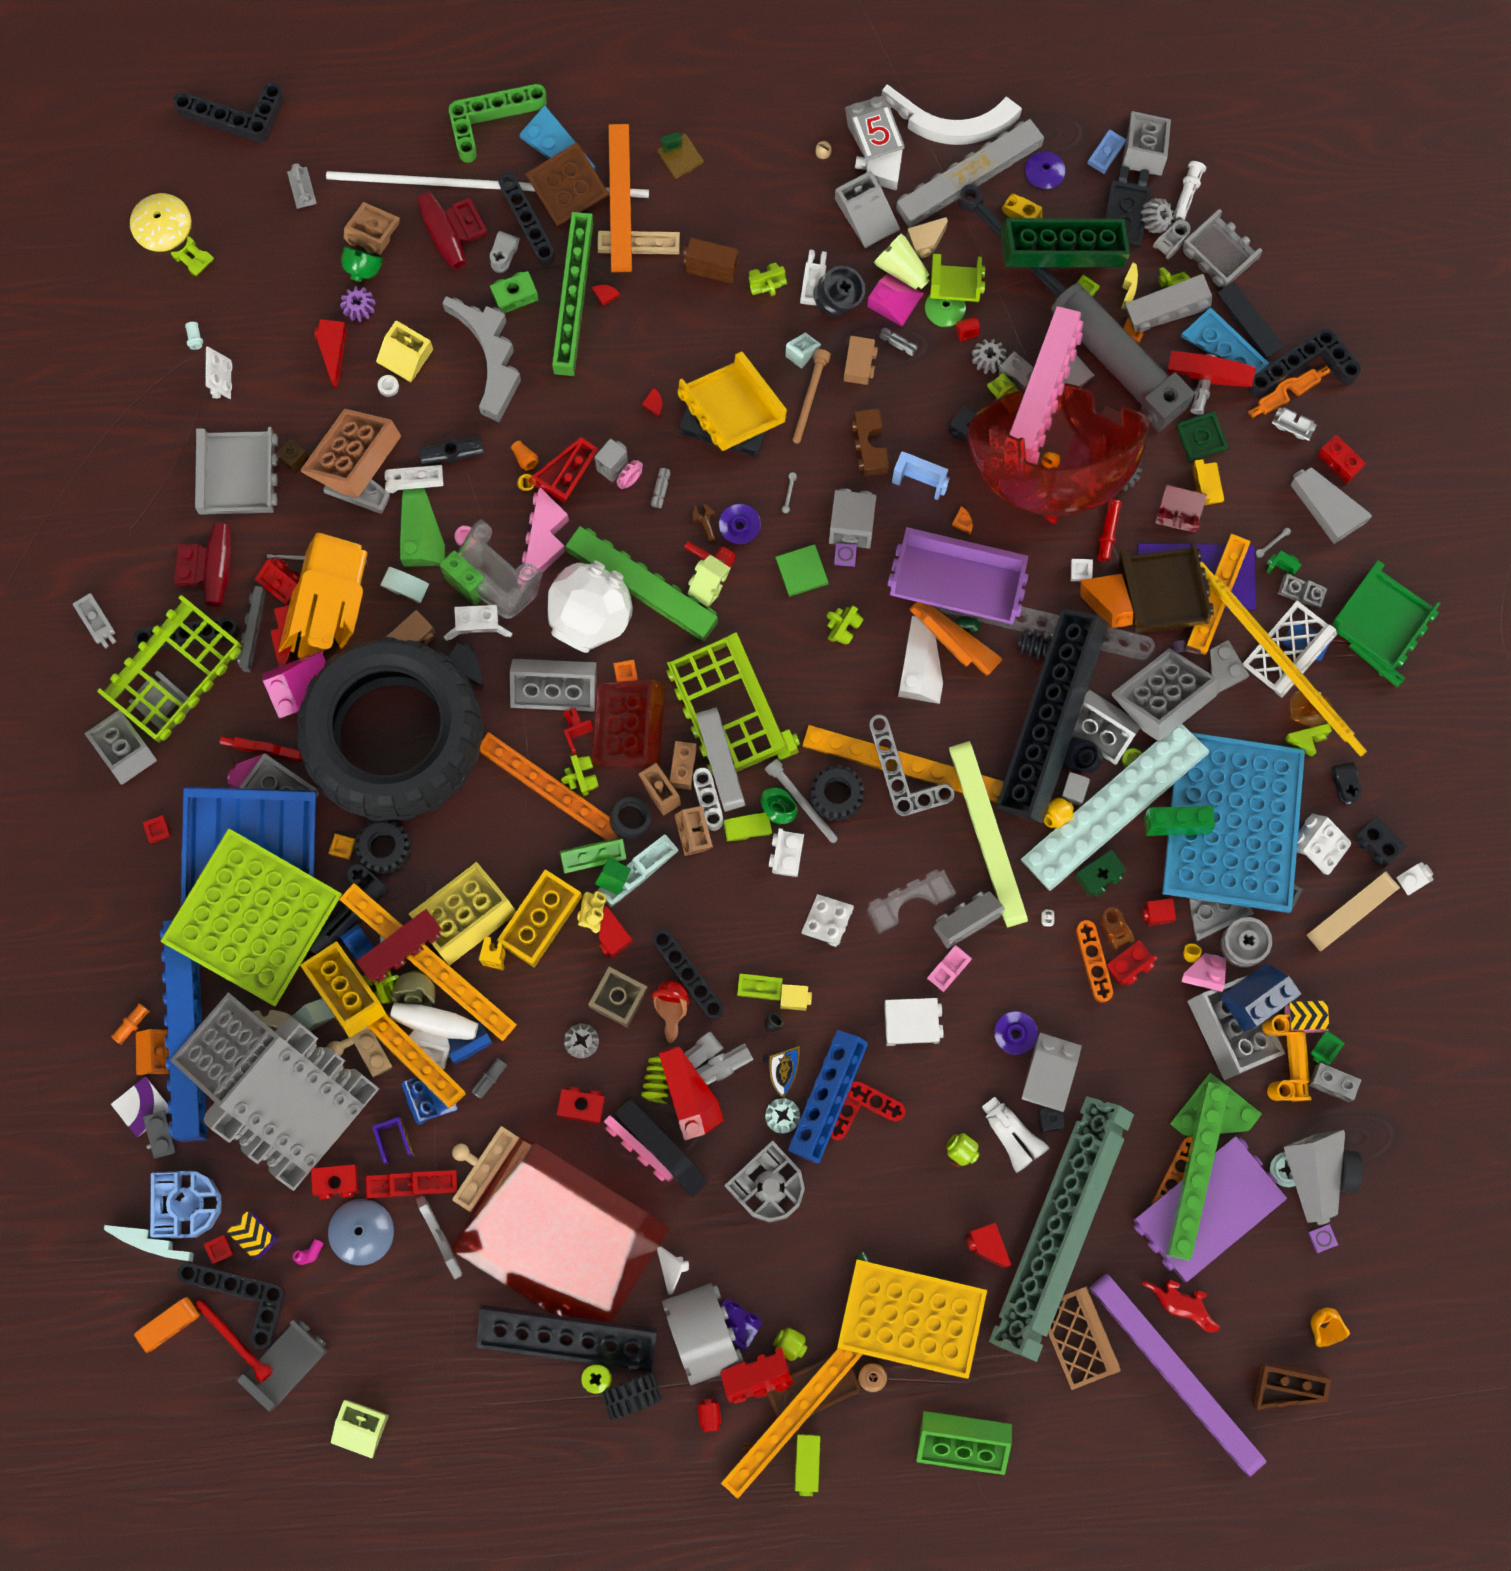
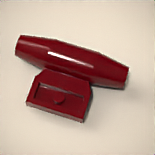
[417,192,487,270]
[174,523,232,607]

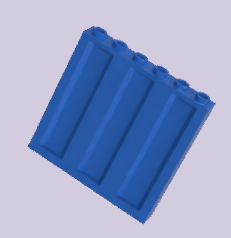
[181,787,317,906]

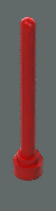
[195,1299,274,1383]

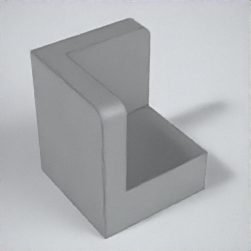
[1061,772,1090,806]

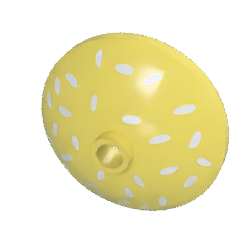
[130,193,191,251]

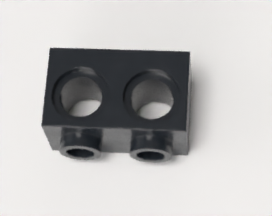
[1354,816,1407,868]

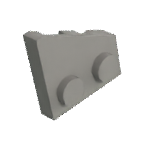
[1209,640,1249,694]

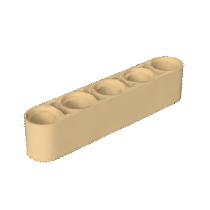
[1306,872,1400,952]

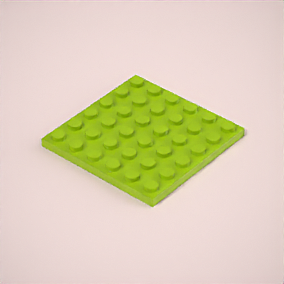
[160,828,342,1006]

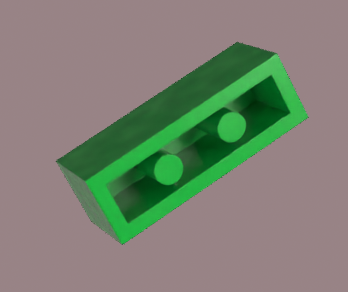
[1144,806,1215,836]

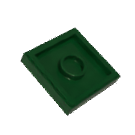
[1175,411,1229,463]

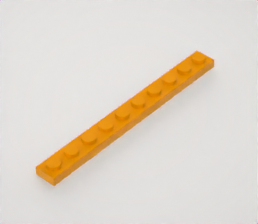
[803,725,1004,803]
[340,883,517,1041]
[721,1348,863,1499]

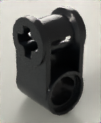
[1331,762,1362,805]

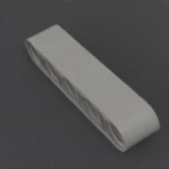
[696,707,746,812]

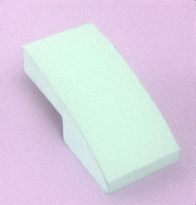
[380,567,429,603]

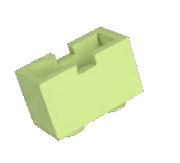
[687,555,731,607]

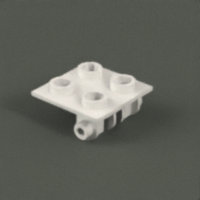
[206,347,232,399]
[801,894,854,947]

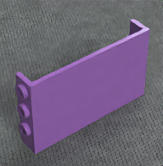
[888,527,1029,624]
[1133,1136,1287,1283]

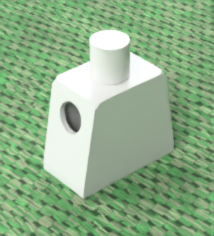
[855,149,903,190]

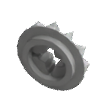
[564,1023,599,1058]

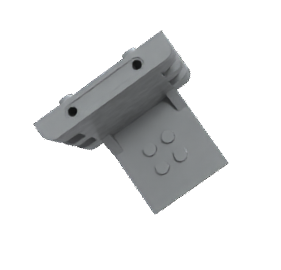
[170,993,379,1191]

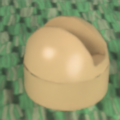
[815,141,832,159]

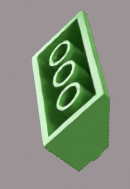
[916,1411,1012,1475]

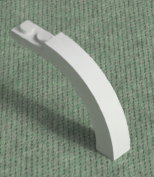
[882,85,1022,145]

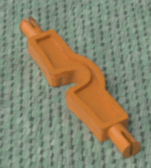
[1248,365,1330,418]

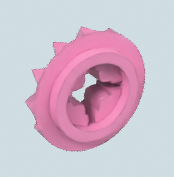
[616,460,643,489]

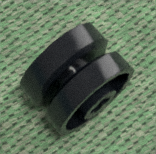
[813,265,865,317]

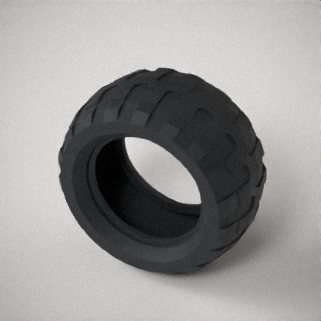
[297,637,483,821]

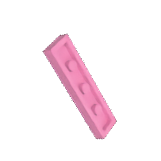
[604,1115,673,1182]

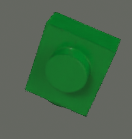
[1266,550,1302,576]
[1311,1030,1345,1066]

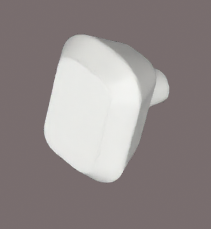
[1042,910,1054,926]

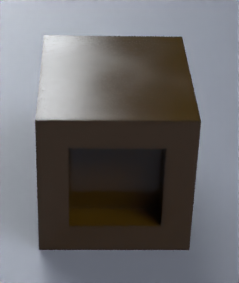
[276,439,309,474]

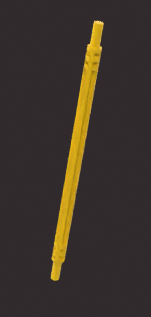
[1200,562,1367,757]

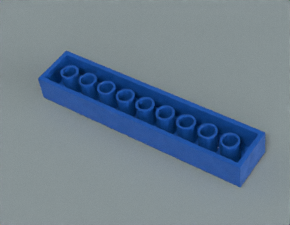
[160,920,208,1142]

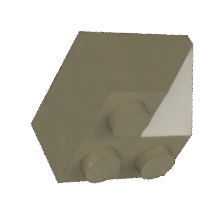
[588,967,647,1028]

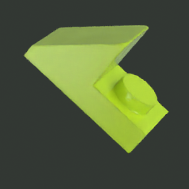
[1285,724,1332,757]

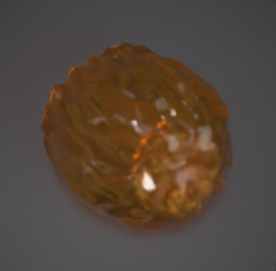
[1289,690,1333,727]

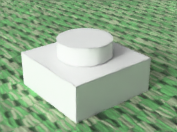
[1071,559,1093,582]

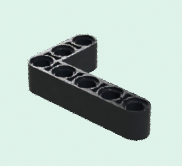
[173,82,284,143]
[1248,328,1361,397]
[613,1097,708,1198]
[177,1263,286,1349]

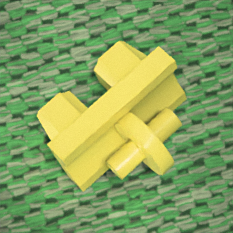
[577,891,607,933]

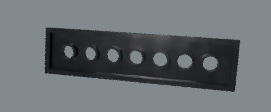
[476,1305,657,1372]

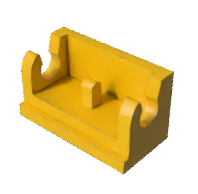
[479,936,506,970]

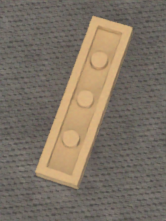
[598,231,680,254]

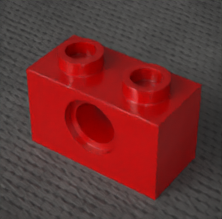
[1317,435,1366,485]
[557,1086,606,1124]
[311,1165,360,1200]

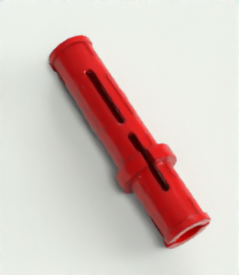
[1097,499,1122,562]

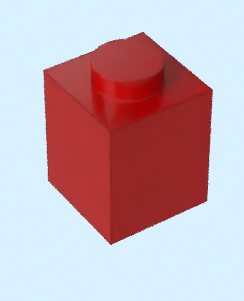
[1142,899,1176,926]

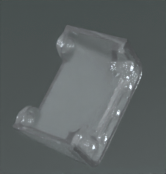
[458,519,542,619]

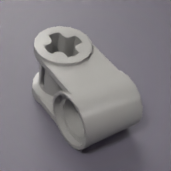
[1153,220,1190,260]
[490,231,520,273]

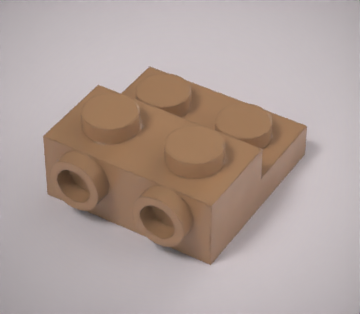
[344,202,400,255]

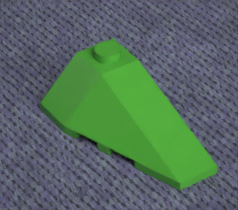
[400,488,445,567]

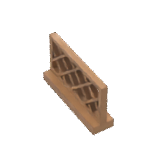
[1048,1286,1121,1390]

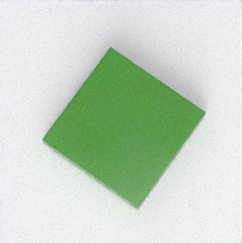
[776,545,828,597]

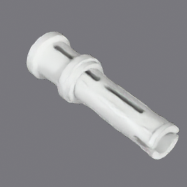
[1172,161,1206,221]

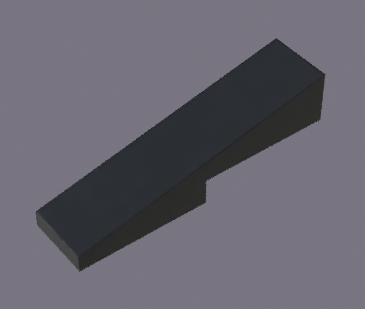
[1216,282,1284,359]

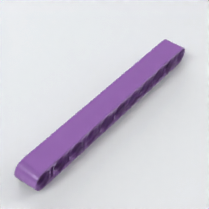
[1089,1273,1266,1477]

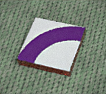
[111,1076,170,1138]

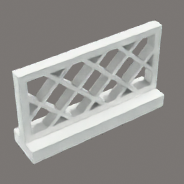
[1243,601,1337,698]

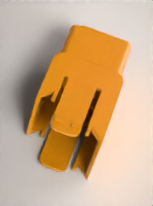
[278,533,367,659]

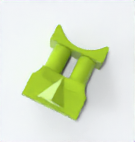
[171,236,214,276]

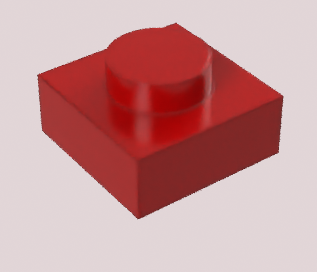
[143,815,171,844]
[204,1235,234,1265]

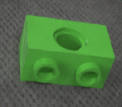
[490,271,538,313]

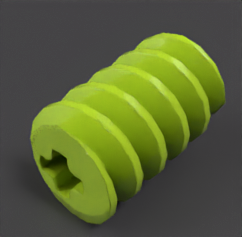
[641,1057,669,1104]
[582,1365,612,1394]

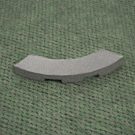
[415,1195,462,1279]

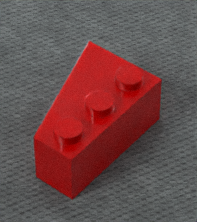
[528,437,599,504]
[720,1347,794,1404]

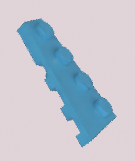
[519,105,595,170]
[1181,307,1269,374]

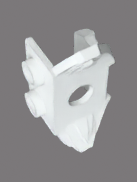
[444,605,512,641]

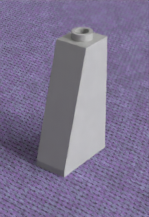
[1291,467,1372,544]

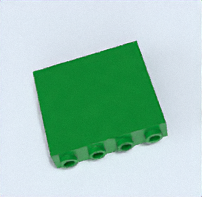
[1331,560,1441,671]

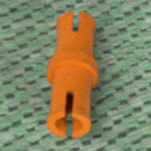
[111,1003,150,1045]

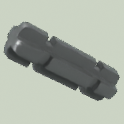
[879,327,918,356]

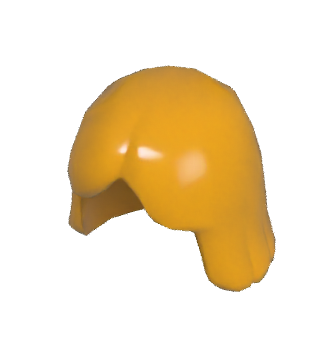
[1310,1307,1350,1348]

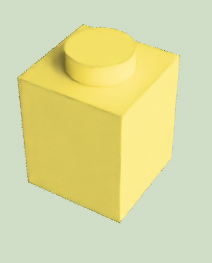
[780,984,812,1011]

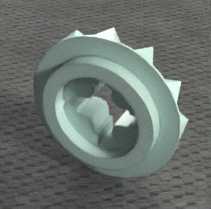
[765,1098,800,1133]
[1270,1152,1296,1187]

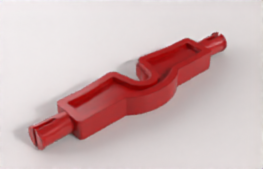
[220,736,303,762]

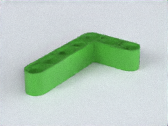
[449,84,547,163]

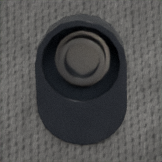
[1062,737,1103,773]

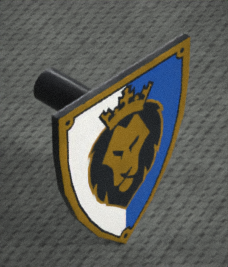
[763,1045,800,1098]

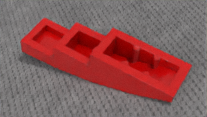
[1167,351,1256,387]
[365,1170,457,1199]

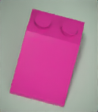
[262,651,326,718]

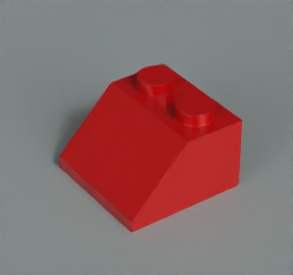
[965,1223,1011,1268]

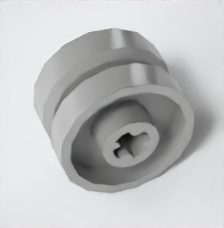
[1220,917,1272,968]

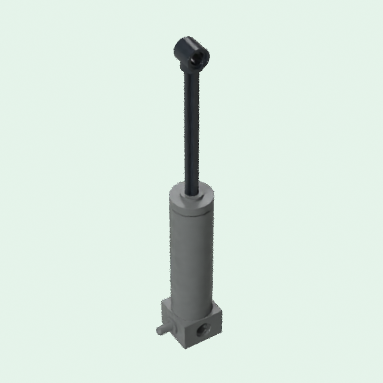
[959,184,1195,433]

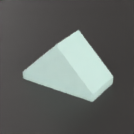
[786,332,821,369]
[293,999,335,1031]

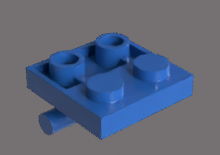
[401,1077,457,1126]

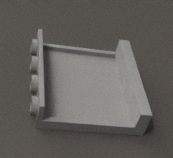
[195,427,278,514]

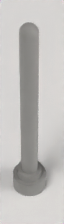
[765,759,838,843]

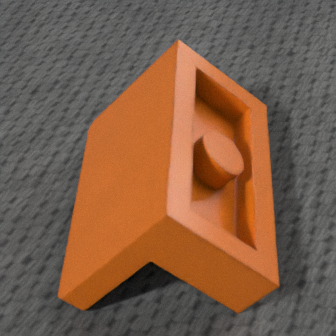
[136,1029,169,1075]

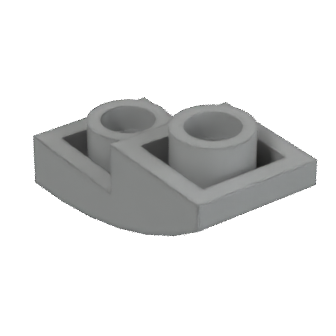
[1278,574,1327,608]

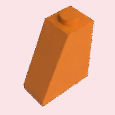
[1080,574,1133,628]

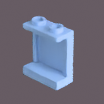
[892,451,950,500]

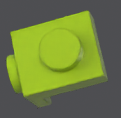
[1158,267,1191,289]
[777,730,800,760]

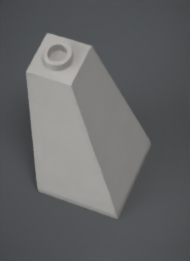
[1284,1130,1345,1225]

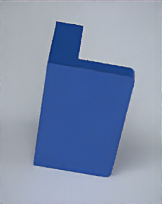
[448,1021,493,1065]

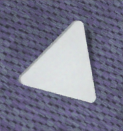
[657,1247,689,1295]

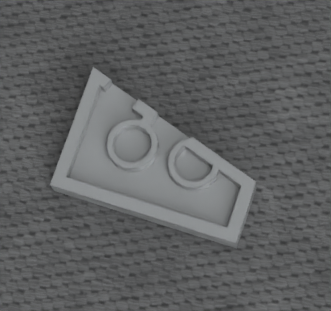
[324,479,390,514]

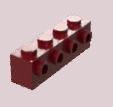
[356,909,443,984]

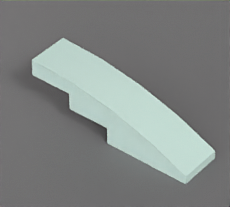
[598,834,679,908]
[104,1225,194,1262]

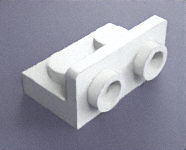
[769,828,804,877]

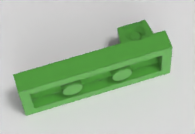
[559,837,626,873]

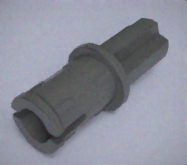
[472,1058,508,1099]

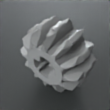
[1141,198,1175,233]
[972,338,1007,374]

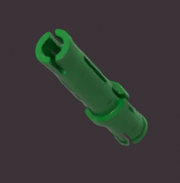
[1349,643,1406,688]

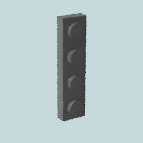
[237,586,266,673]

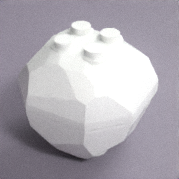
[548,561,633,653]

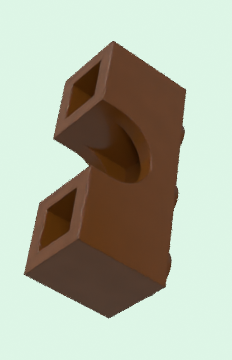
[851,408,889,477]

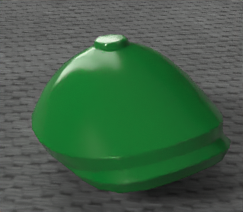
[761,788,798,824]

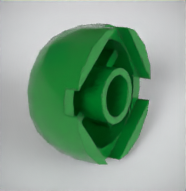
[341,246,383,282]

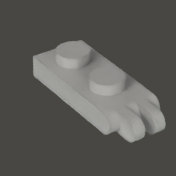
[73,593,116,649]

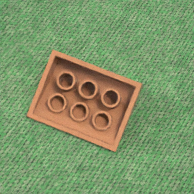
[301,409,401,498]

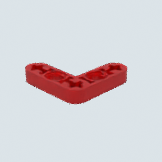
[830,1082,906,1141]

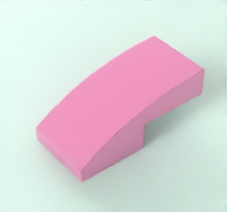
[927,945,972,992]

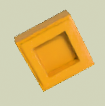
[329,833,356,860]

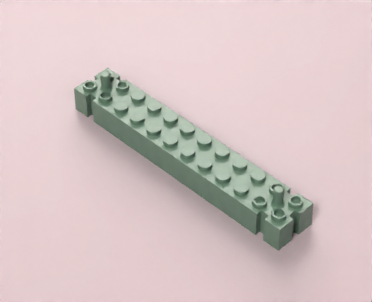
[989,1096,1134,1362]

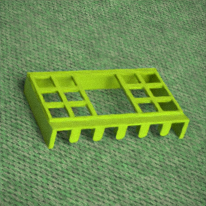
[97,595,243,743]
[666,632,788,776]

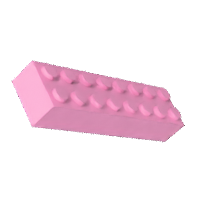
[1006,306,1083,472]

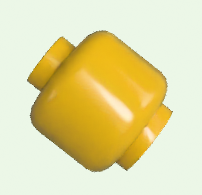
[1044,797,1074,829]

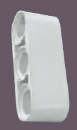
[693,768,723,831]

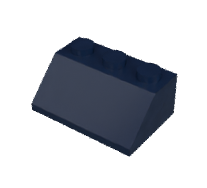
[1220,964,1301,1032]

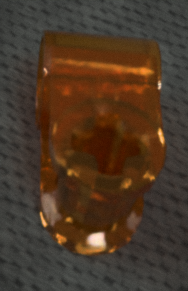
[1100,907,1135,951]

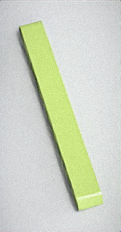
[949,741,1028,928]

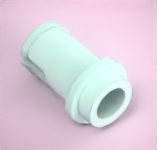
[185,322,203,350]

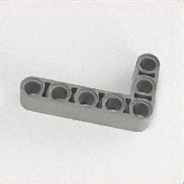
[870,714,954,816]

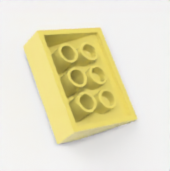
[409,862,516,966]

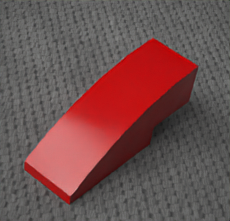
[271,605,295,667]

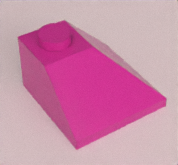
[867,273,924,327]

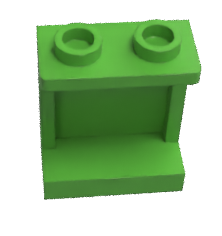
[440,551,489,606]

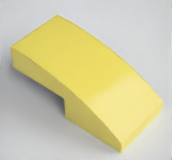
[1121,263,1138,310]

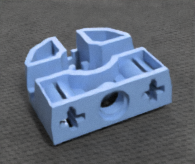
[150,1171,221,1239]

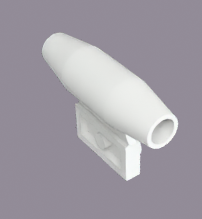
[390,1003,479,1069]

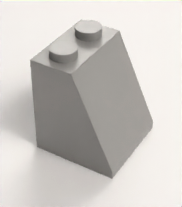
[829,489,876,549]

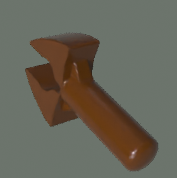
[693,503,716,542]

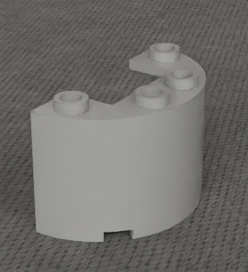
[662,1283,744,1385]

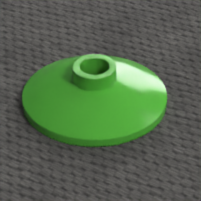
[925,295,966,327]

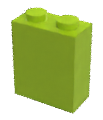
[795,1434,820,1496]

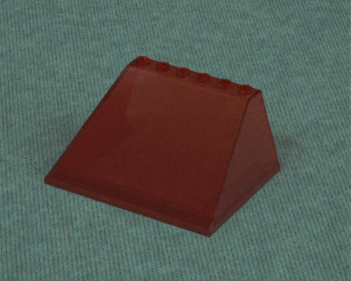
[451,1137,669,1322]

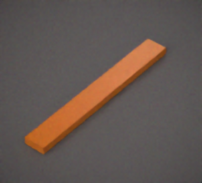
[609,124,632,272]
[479,732,620,841]

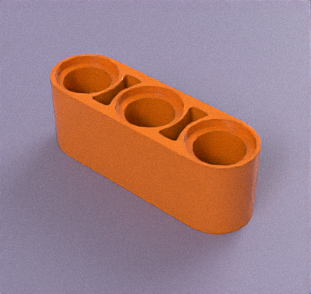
[134,1297,200,1353]

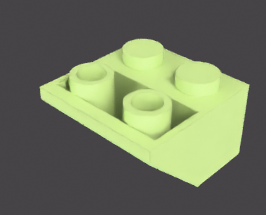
[331,1400,389,1458]

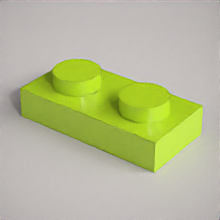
[737,974,783,1001]

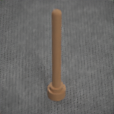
[793,349,831,444]

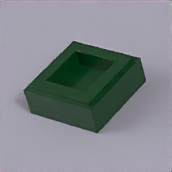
[660,131,682,153]

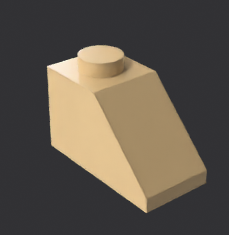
[907,217,948,258]

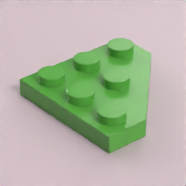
[1170,1073,1262,1138]

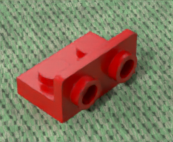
[255,558,301,605]
[1106,940,1157,986]

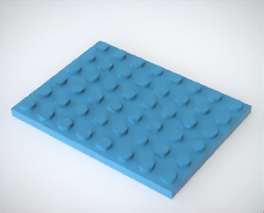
[1162,733,1305,913]

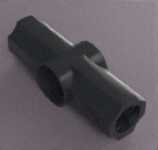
[419,437,484,465]

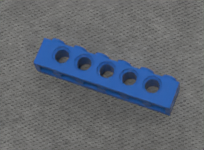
[788,1030,868,1164]

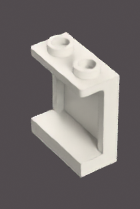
[884,998,943,1046]

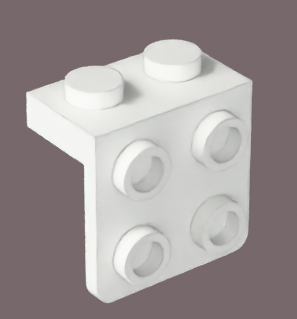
[1297,813,1351,875]

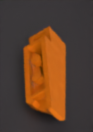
[909,602,1002,676]

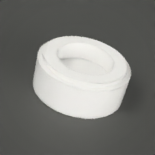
[378,375,399,397]

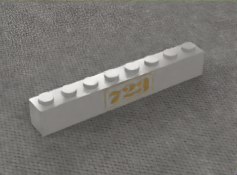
[896,119,1044,228]

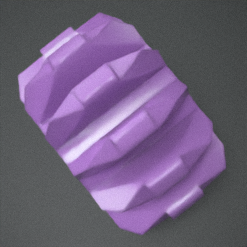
[340,286,376,322]

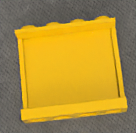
[678,352,787,451]

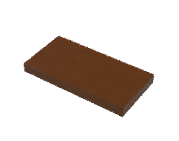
[767,1356,862,1418]

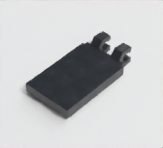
[1105,166,1152,248]

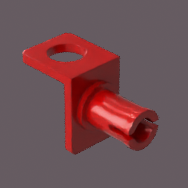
[564,708,594,757]

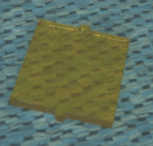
[657,134,704,179]

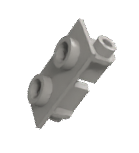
[287,164,317,209]
[1272,407,1317,441]

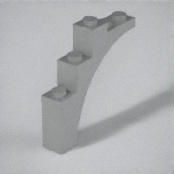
[442,296,521,422]

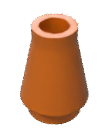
[511,441,539,471]

